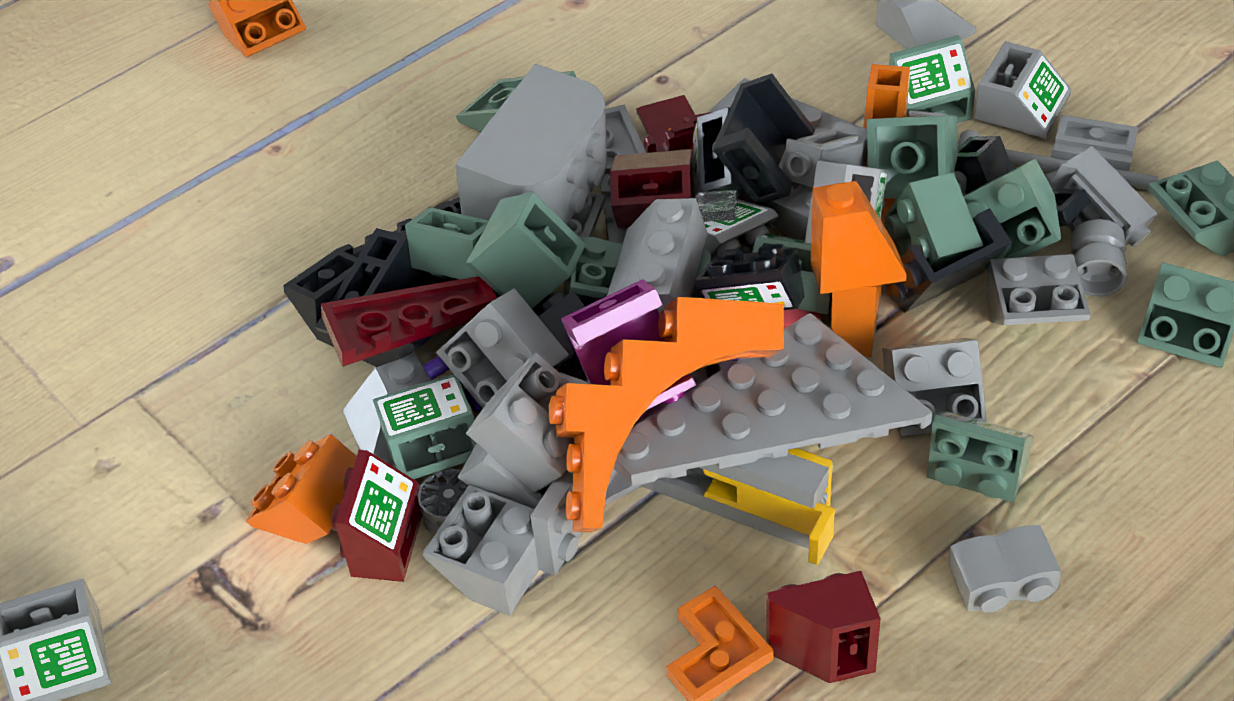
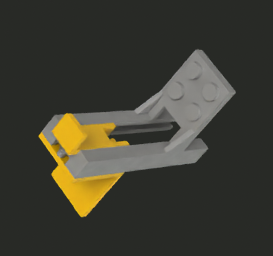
[530,372,835,576]

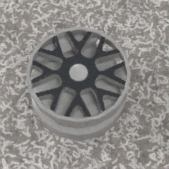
[418,469,468,534]

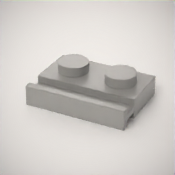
[1052,115,1138,171]

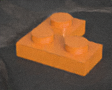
[666,585,773,701]

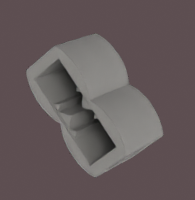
[949,525,1062,613]

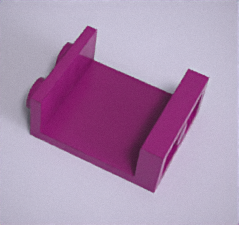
[561,279,696,419]

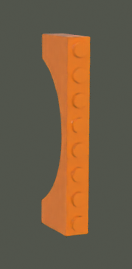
[831,64,910,357]

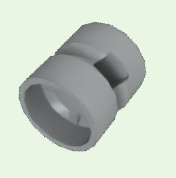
[1071,219,1127,297]

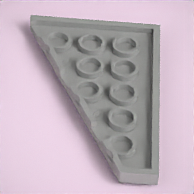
[614,313,932,486]

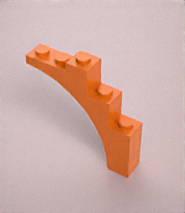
[549,297,784,532]

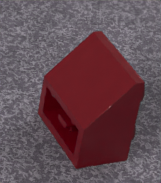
[610,149,694,228]
[766,571,881,683]

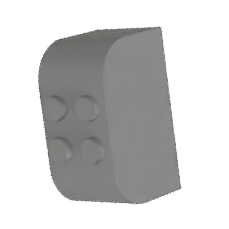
[455,64,607,224]

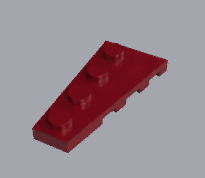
[321,276,497,367]

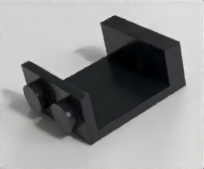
[712,73,815,205]
[886,208,1012,313]

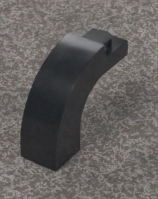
[954,136,1090,227]

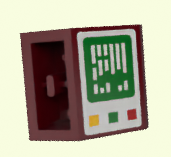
[332,450,422,582]

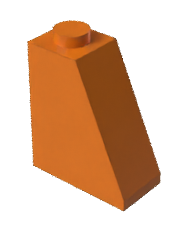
[810,181,906,294]

